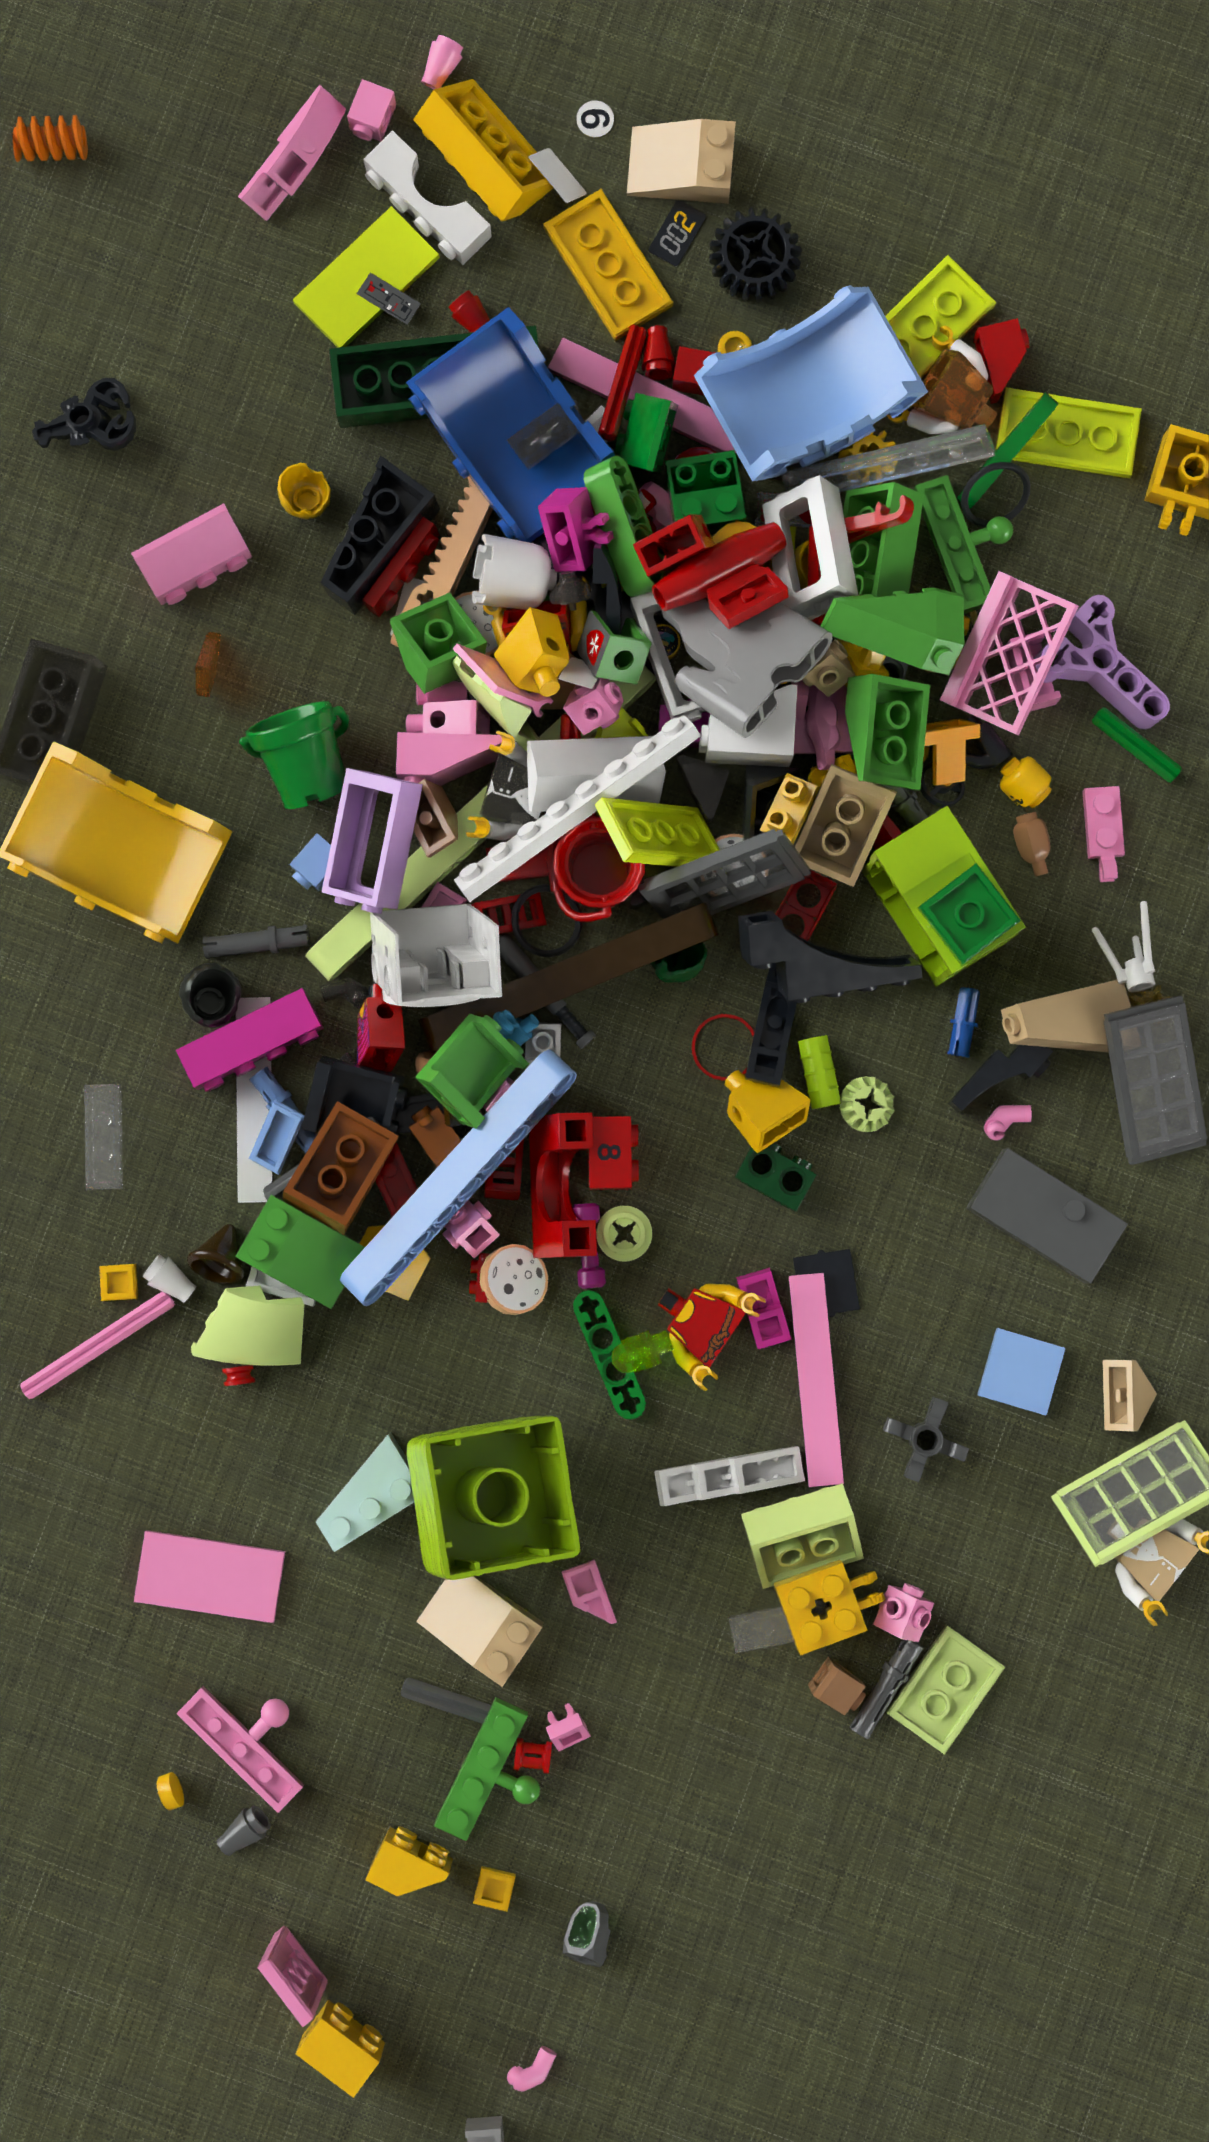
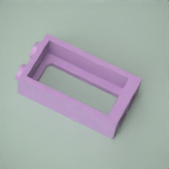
[322,768,423,914]

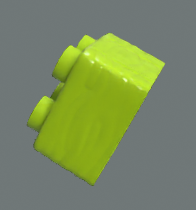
[406,1416,580,1581]

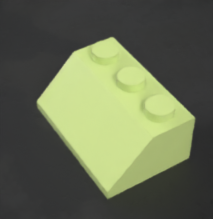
[741,1483,864,1589]

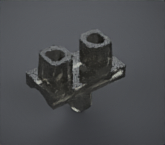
[507,403,579,470]

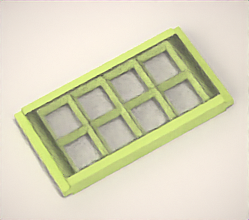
[1051,1420,1209,1567]

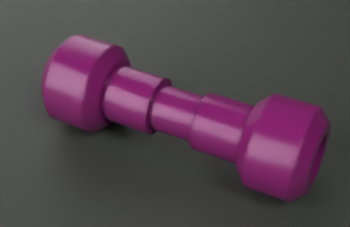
[572,1203,606,1289]

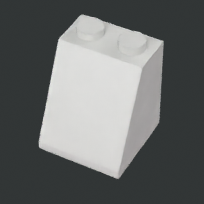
[699,684,797,767]

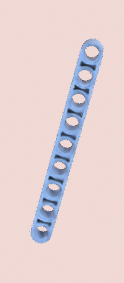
[340,1049,577,1306]

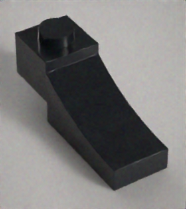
[948,1045,1053,1112]

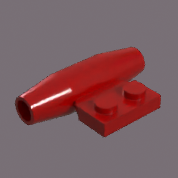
[652,522,789,630]

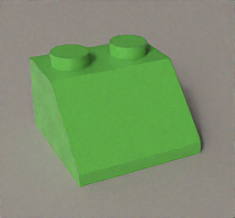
[390,593,487,694]

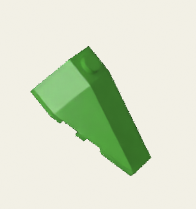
[820,587,964,675]

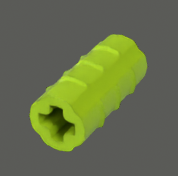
[798,1035,841,1110]

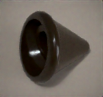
[187,1224,244,1285]

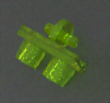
[611,1330,674,1373]

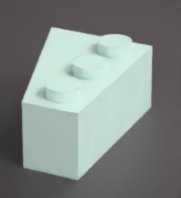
[316,1432,414,1552]

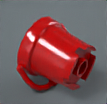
[546,812,645,922]

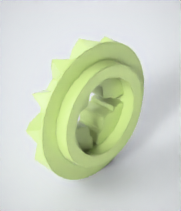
[840,1076,895,1132]
[596,1206,652,1262]

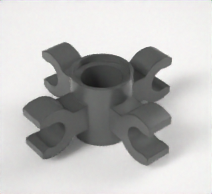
[883,1397,969,1482]

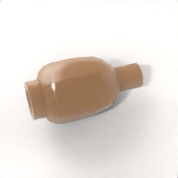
[1013,812,1051,876]

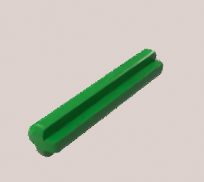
[1092,707,1182,783]

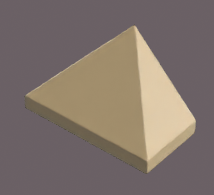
[1103,1360,1157,1431]

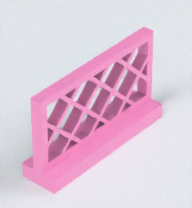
[940,571,1079,736]

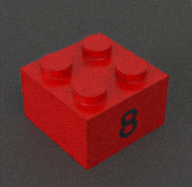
[589,1116,639,1190]

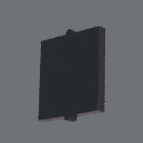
[793,1249,860,1317]

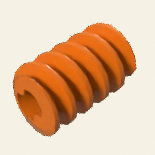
[13,115,88,162]

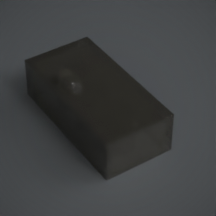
[0,638,108,787]

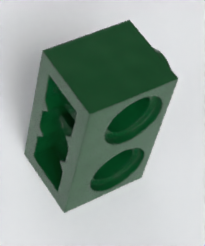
[733,1143,817,1212]

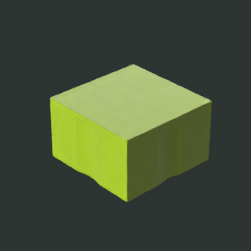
[861,806,1026,987]

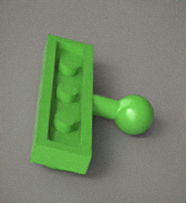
[914,475,1013,614]
[434,1697,540,1841]

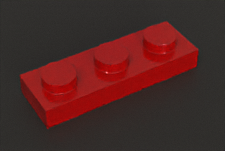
[363,517,439,617]

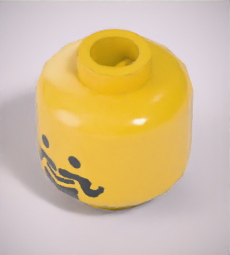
[999,756,1052,808]

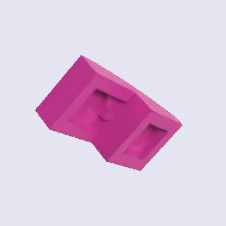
[736,1268,791,1349]

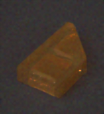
[195,632,221,697]

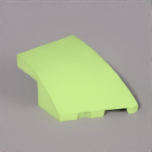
[452,655,540,752]
[191,1285,304,1366]

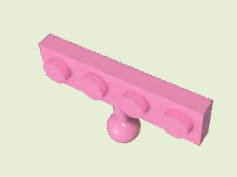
[177,1686,304,1813]

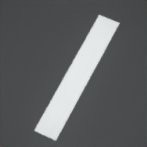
[236,997,272,1203]

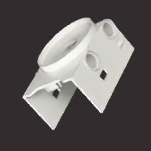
[370,904,502,1007]

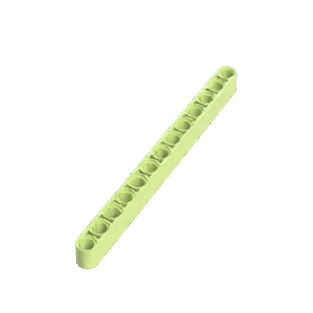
[305,665,656,982]

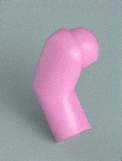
[984,1105,1032,1141]
[507,2046,557,2092]

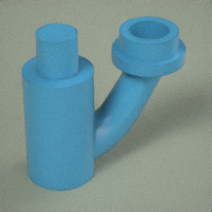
[493,1010,539,1046]

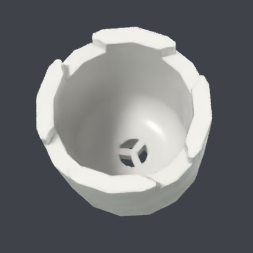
[472,534,557,610]

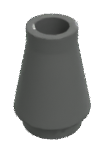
[217,1806,271,1856]

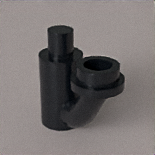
[966,715,1013,769]

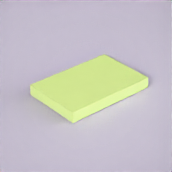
[886,1624,1005,1755]

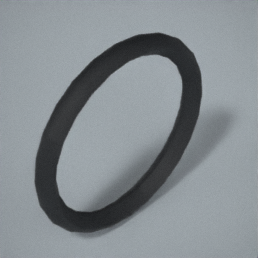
[961,462,1031,527]
[511,884,582,957]

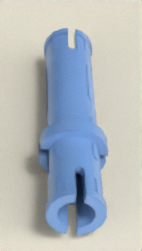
[249,1066,317,1154]

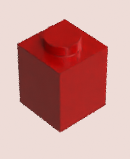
[672,346,715,396]

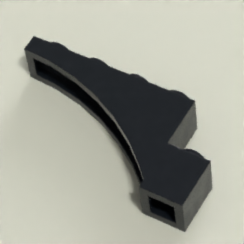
[738,911,922,1003]

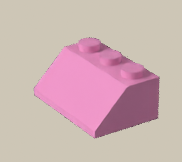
[131,503,252,605]

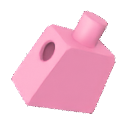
[406,700,490,735]

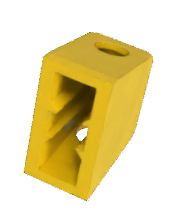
[494,607,570,697]
[725,1070,811,1154]

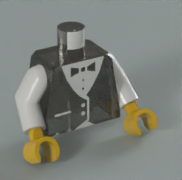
[466,731,546,841]

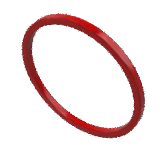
[692,1014,754,1081]

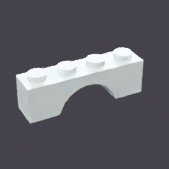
[364,130,492,265]

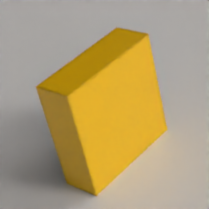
[99,1264,138,1301]
[473,1866,516,1912]

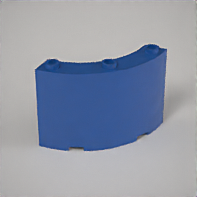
[406,307,615,543]

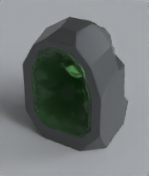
[563,1901,611,1967]

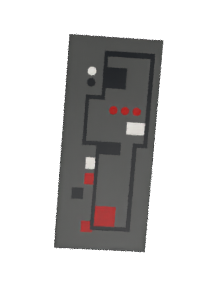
[357,273,421,325]

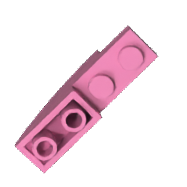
[238,85,346,221]

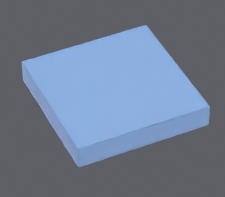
[977,1328,1065,1416]

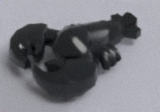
[32,378,136,451]

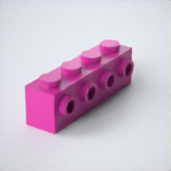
[176,988,324,1092]

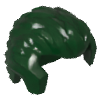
[650,942,707,983]

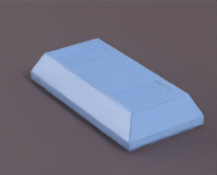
[249,1099,305,1175]

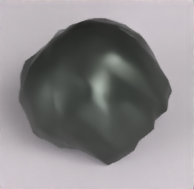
[179,963,241,1028]

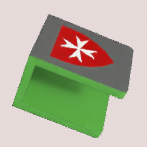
[577,611,652,685]

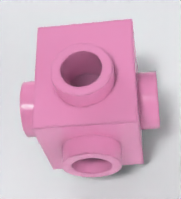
[563,678,624,735]
[442,1200,500,1258]
[873,1583,934,1642]

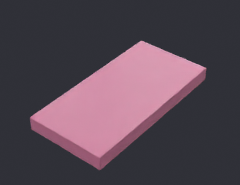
[134,1530,286,1623]
[257,1926,328,2027]

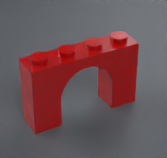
[529,1113,597,1258]

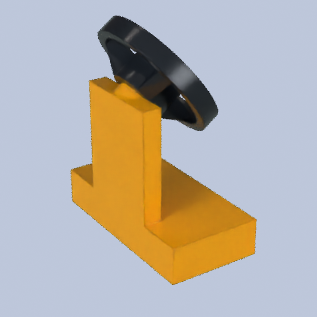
[920,719,980,808]

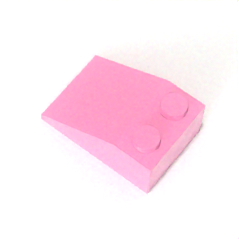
[396,732,505,786]

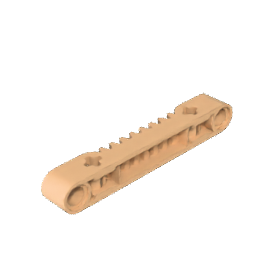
[391,476,493,647]

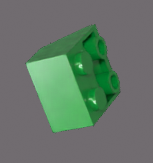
[665,450,746,535]

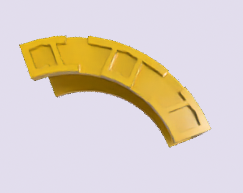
[0,742,233,944]

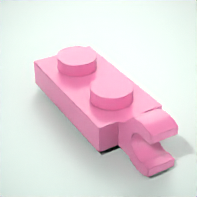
[1082,786,1125,882]

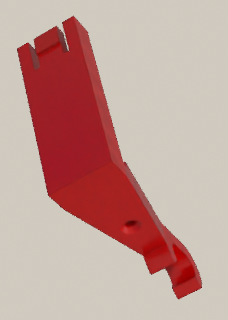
[807,494,914,626]

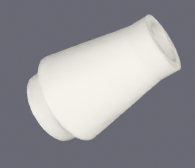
[142,1254,197,1303]

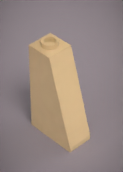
[1001,980,1142,1053]

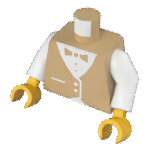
[1107,1518,1209,1626]

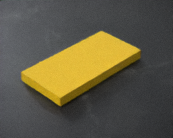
[543,189,673,341]

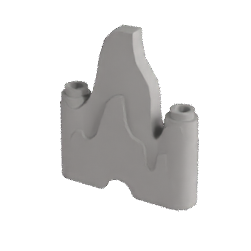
[662,600,832,738]

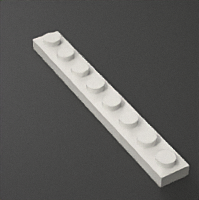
[454,715,701,902]

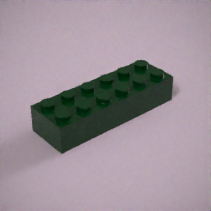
[329,325,539,428]

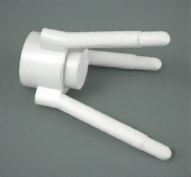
[1092,901,1156,992]

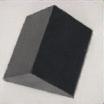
[742,765,800,841]

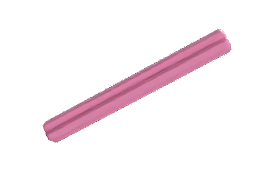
[20,1292,175,1399]

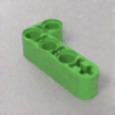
[584,456,674,598]

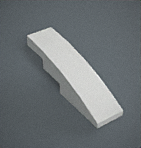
[654,1446,805,1506]

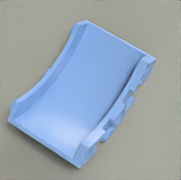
[693,285,928,481]

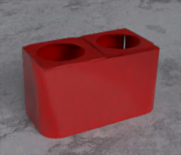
[776,870,837,940]

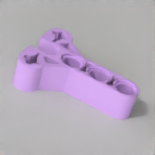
[1034,595,1170,729]

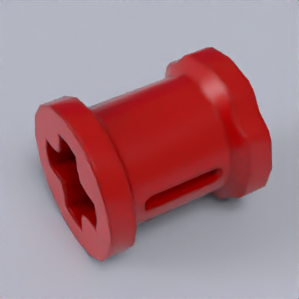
[514,1737,552,1774]

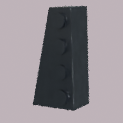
[321,455,440,615]

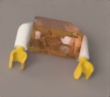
[887,326,997,434]

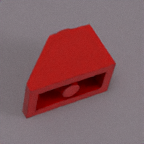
[973,318,1029,404]

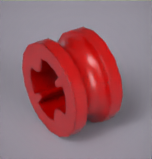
[222,1365,256,1386]

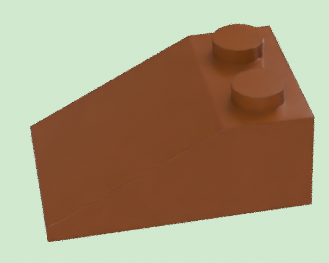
[283,1101,399,1235]

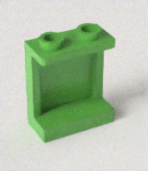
[415,1014,529,1129]

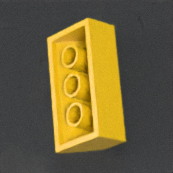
[413,79,553,222]

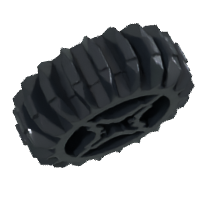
[709,207,802,303]

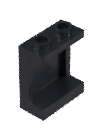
[302,1056,408,1135]

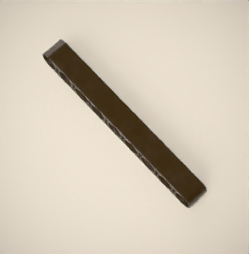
[418,902,719,1053]

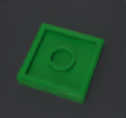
[917,863,1021,966]

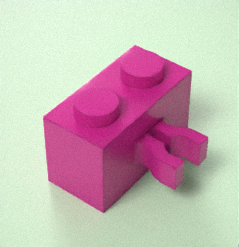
[538,487,614,572]

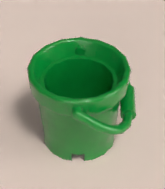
[239,701,350,809]

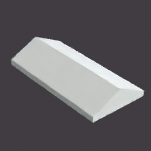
[527,736,666,812]

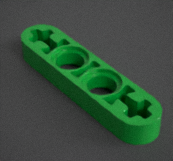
[957,392,1059,509]
[573,1290,646,1420]

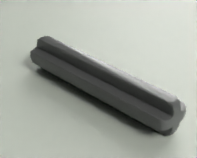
[401,1677,492,1724]

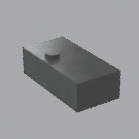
[965,1148,1128,1284]

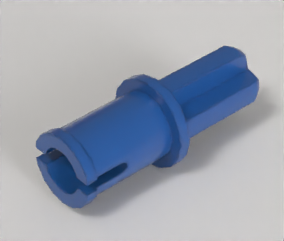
[947,987,980,1058]

